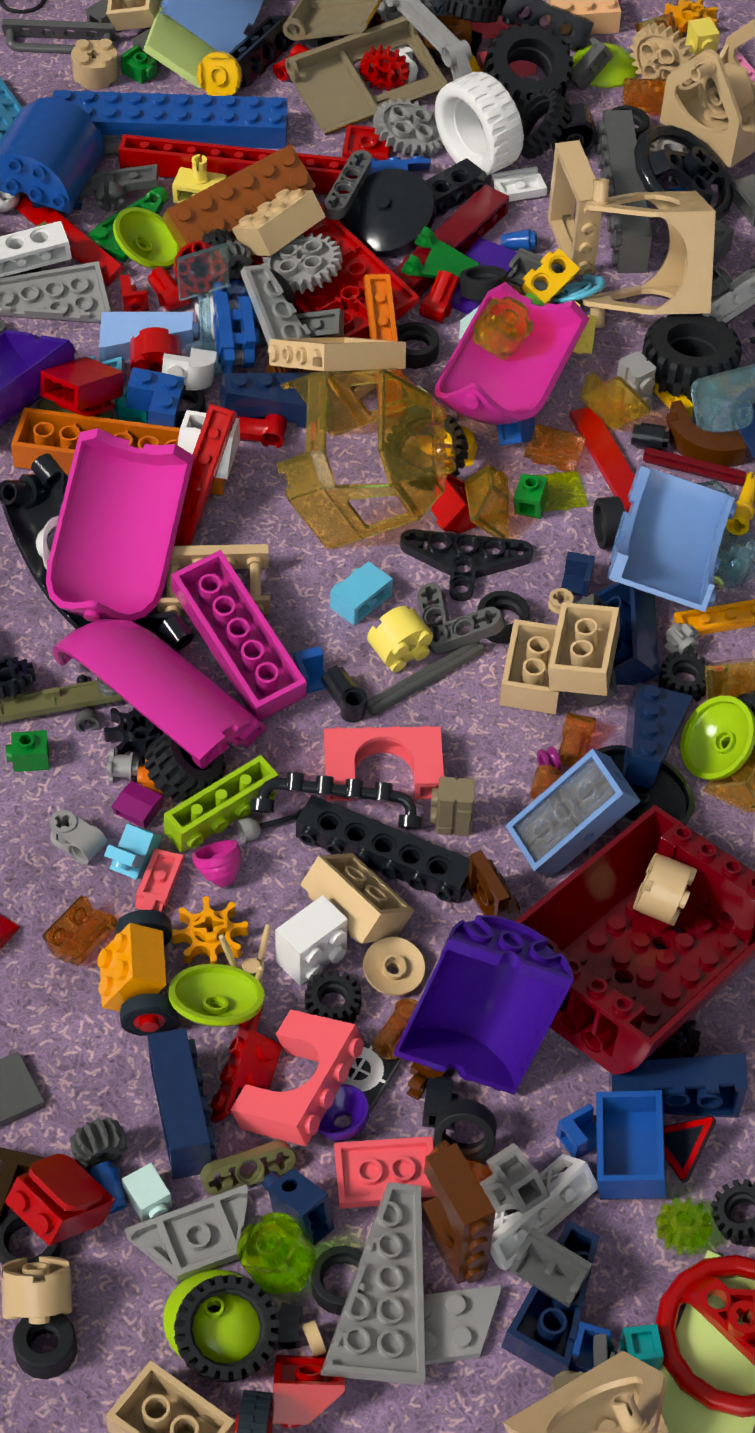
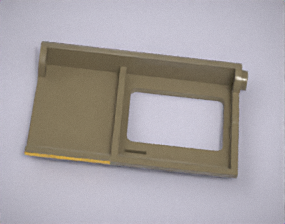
[283,0,382,41]
[285,16,448,134]

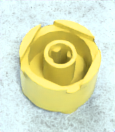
[367,606,433,673]

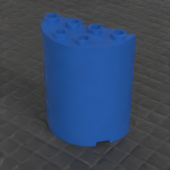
[0,97,105,214]

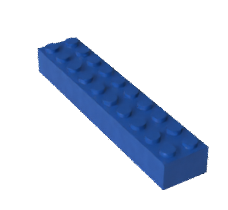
[53,90,288,149]

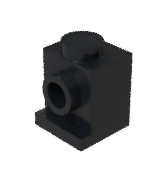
[422,1077,459,1130]

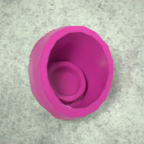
[192,840,241,888]

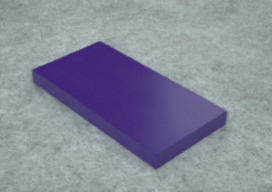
[451,237,518,314]

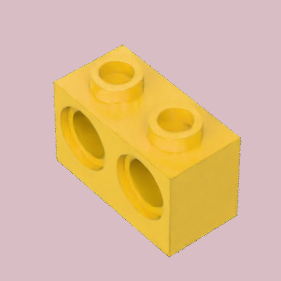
[522,248,580,304]

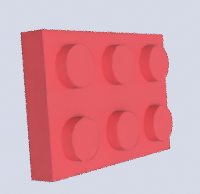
[334,1136,437,1209]

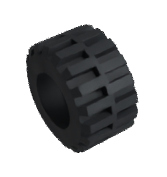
[443,0,502,23]
[144,733,226,803]

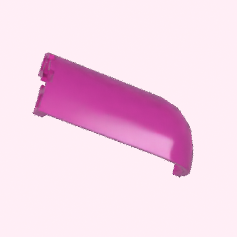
[435,282,590,425]
[46,428,194,622]
[52,619,266,770]

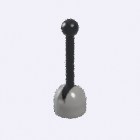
[237,809,303,843]

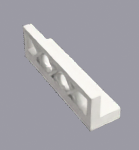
[703,268,755,323]
[490,1154,598,1271]

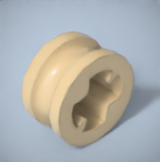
[548,588,574,614]

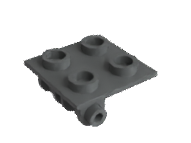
[712,257,734,296]

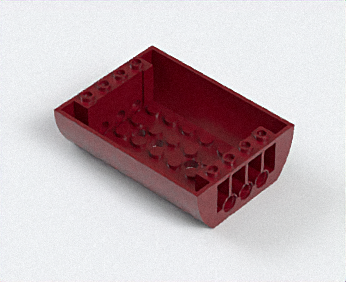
[515,805,755,1075]

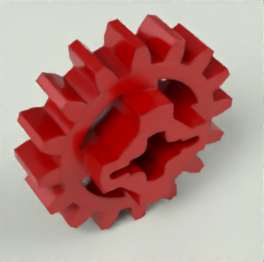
[359,45,410,91]

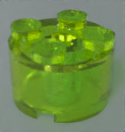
[237,1212,317,1294]

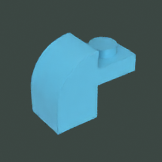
[104,824,162,880]

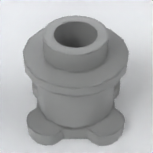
[107,748,140,783]

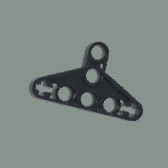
[400,529,533,601]

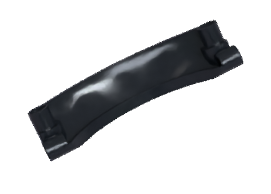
[0,453,194,652]

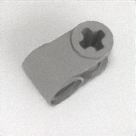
[50,810,107,865]

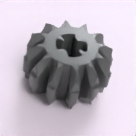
[218,240,254,284]
[70,1117,128,1170]

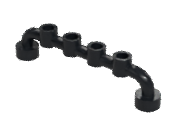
[250,772,422,830]

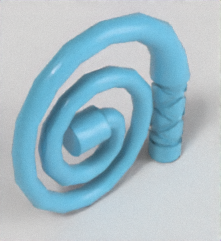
[552,273,606,303]

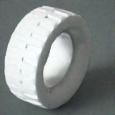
[435,72,524,176]

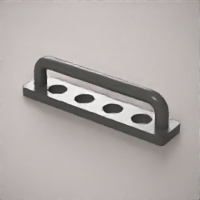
[2,19,117,54]

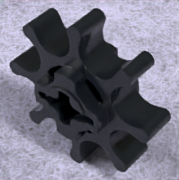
[104,707,164,764]

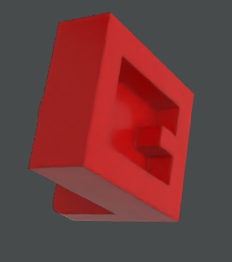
[120,275,149,312]

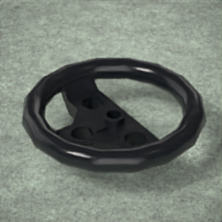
[634,125,734,221]

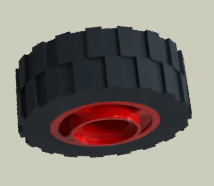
[234,1390,273,1433]

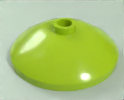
[572,43,638,88]
[113,207,180,269]
[680,696,755,781]
[168,964,265,1027]
[163,1269,260,1364]

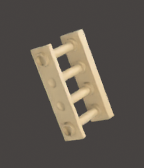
[158,544,270,616]

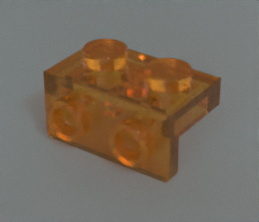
[622,78,666,115]
[524,424,586,471]
[42,895,117,966]

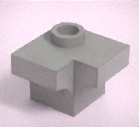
[480,1143,550,1214]

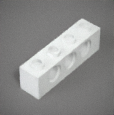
[0,221,72,278]

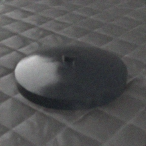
[340,169,436,257]
[597,745,695,831]

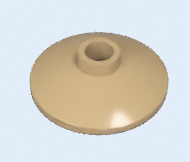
[363,937,425,996]

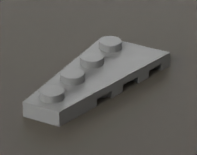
[240,264,311,346]

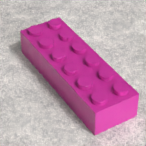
[171,550,307,721]

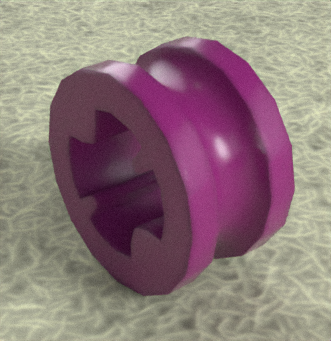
[537,746,561,775]

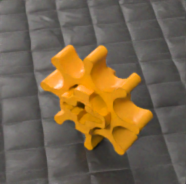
[664,0,717,37]
[171,896,249,964]

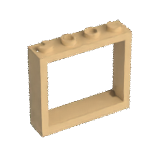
[548,140,602,275]
[267,337,406,371]

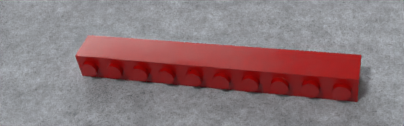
[118,134,359,195]

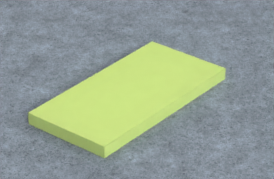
[143,0,216,88]
[660,1250,755,1433]

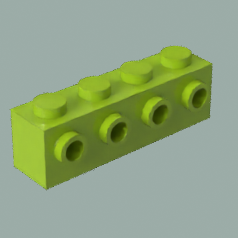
[164,755,279,854]

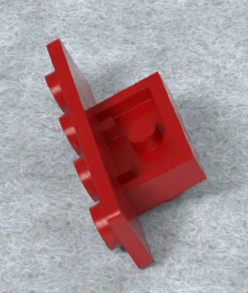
[210,1005,282,1123]

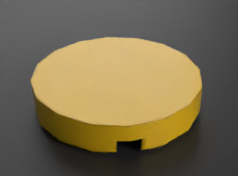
[197,51,242,96]

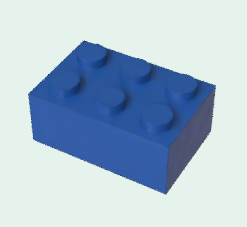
[596,1090,666,1200]

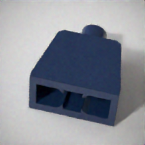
[262,1169,334,1250]

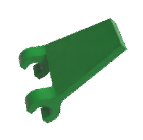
[401,226,479,282]

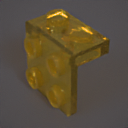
[579,372,651,430]

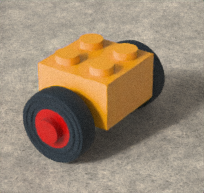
[97,910,178,1036]

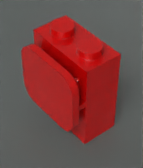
[40,357,124,416]
[5,1154,116,1247]

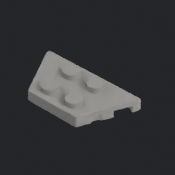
[125,1184,248,1282]
[424,1285,501,1365]

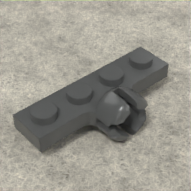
[80,164,159,211]
[254,308,344,347]

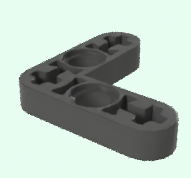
[418,583,505,654]

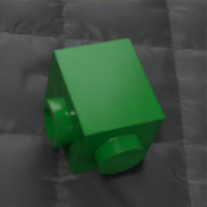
[513,473,549,519]
[6,730,49,772]

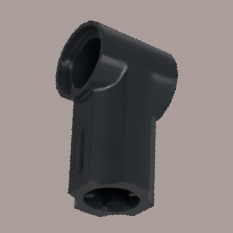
[321,665,367,723]

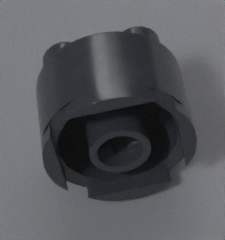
[551,103,598,156]

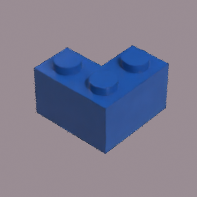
[126,367,185,427]

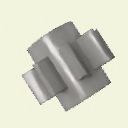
[664,623,700,656]

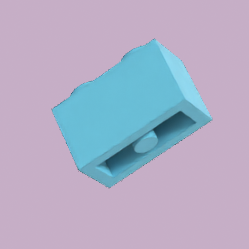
[330,561,393,625]

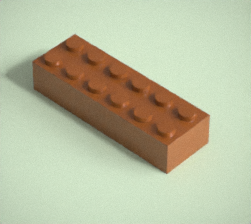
[162,144,316,249]

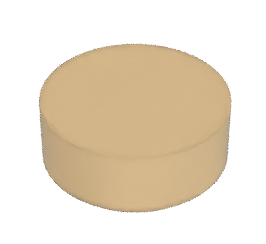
[302,1320,327,1357]

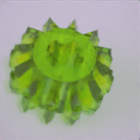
[655,1196,713,1256]

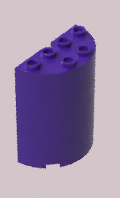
[0,329,76,428]
[393,915,574,1095]

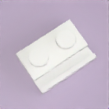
[491,166,547,202]

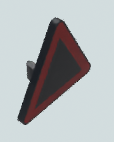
[664,1116,716,1183]

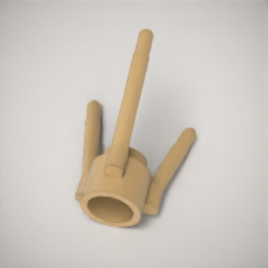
[219,924,271,985]

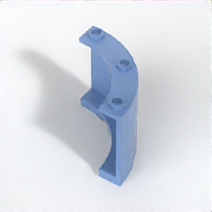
[160,0,263,53]
[608,464,737,612]

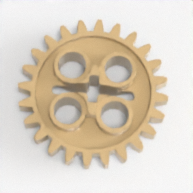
[630,22,696,94]

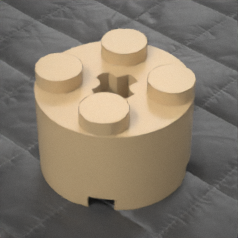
[71,38,119,90]
[698,63,754,119]
[633,853,697,926]
[1,1256,72,1325]

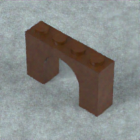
[422,1143,496,1284]

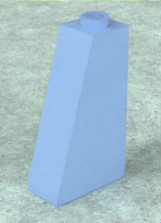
[99,312,199,362]

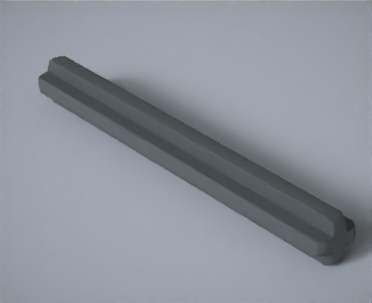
[366,640,484,715]

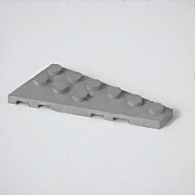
[0,261,111,323]
[320,1182,426,1386]

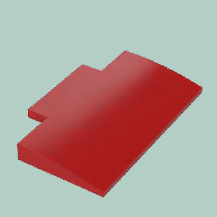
[232,203,420,339]

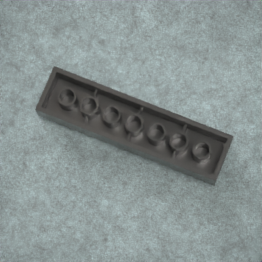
[595,110,652,273]

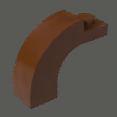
[666,400,747,467]

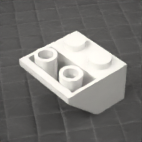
[178,410,240,479]

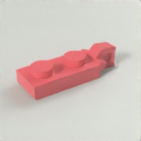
[135,848,184,913]

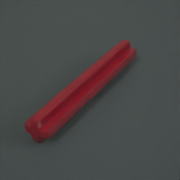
[643,447,747,486]

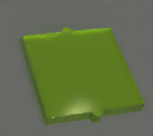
[539,471,588,511]

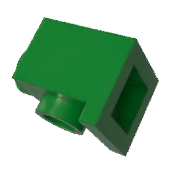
[120,45,157,84]

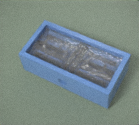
[505,748,640,877]

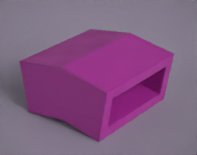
[111,781,163,829]

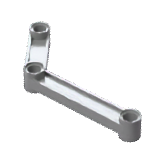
[384,0,483,128]

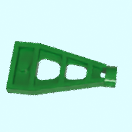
[86,186,169,262]

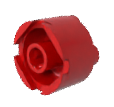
[130,327,182,373]

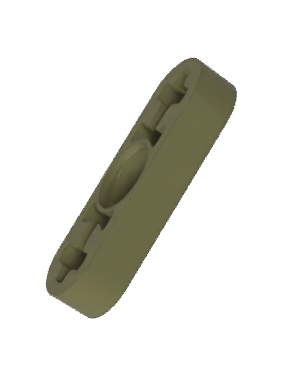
[200,1140,296,1196]

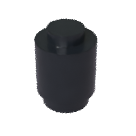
[631,422,670,450]

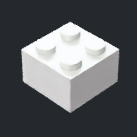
[275,895,348,986]

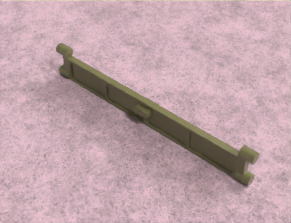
[0,680,124,723]

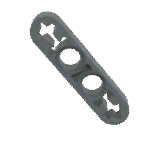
[324,150,372,220]

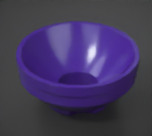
[317,1084,370,1140]

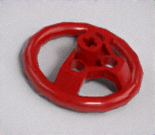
[655,1255,755,1418]

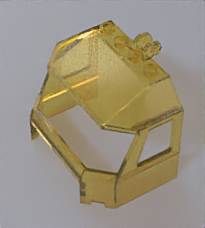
[276,368,456,549]

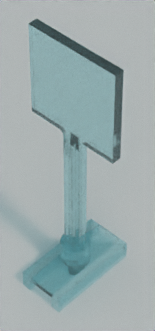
[176,243,229,376]

